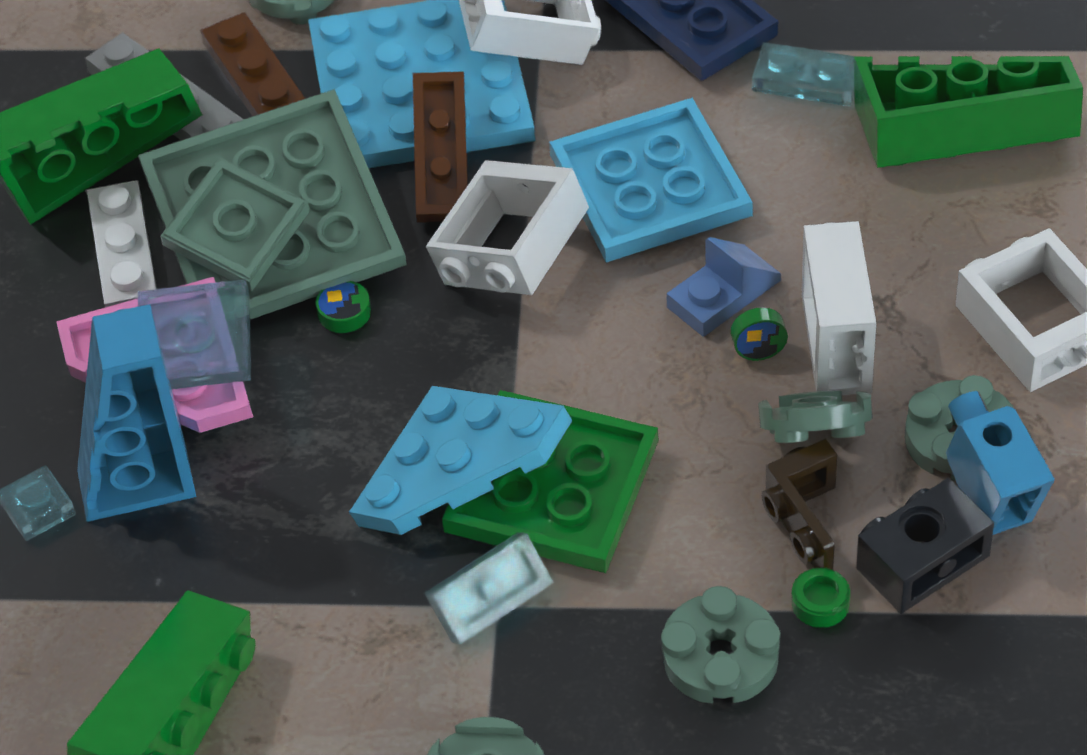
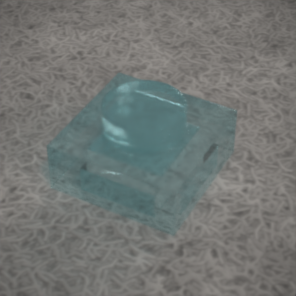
[0,465,76,541]

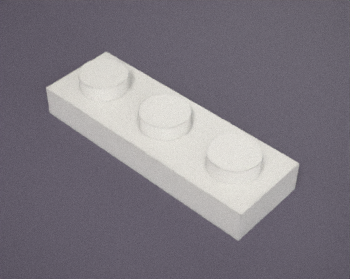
[87,180,158,307]

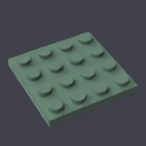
[138,89,407,327]

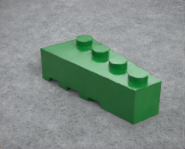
[0,48,203,225]
[854,56,1083,168]
[67,590,256,755]

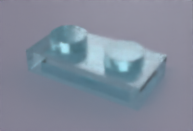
[752,42,854,107]
[424,532,554,645]

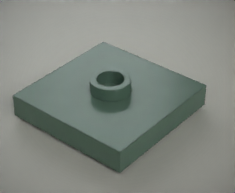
[160,157,310,291]

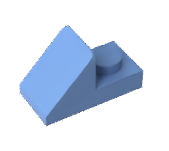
[666,237,781,337]

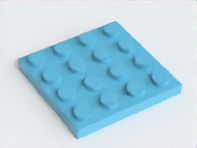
[308,0,535,168]

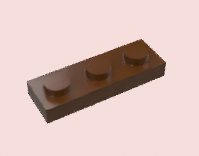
[200,12,305,116]
[413,71,468,223]

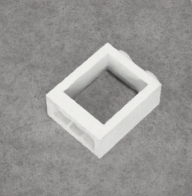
[459,0,601,65]
[426,160,589,295]
[802,221,876,395]
[956,228,1087,392]

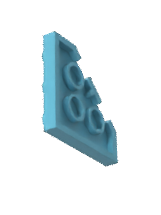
[349,386,573,535]

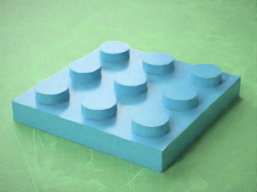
[549,98,753,263]

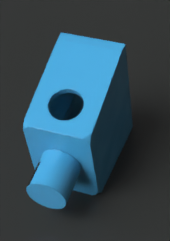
[946,391,1055,535]

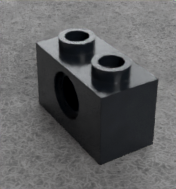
[856,478,994,614]

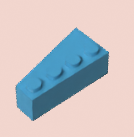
[77,304,197,522]

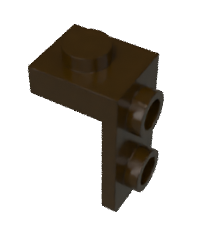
[761,438,837,570]

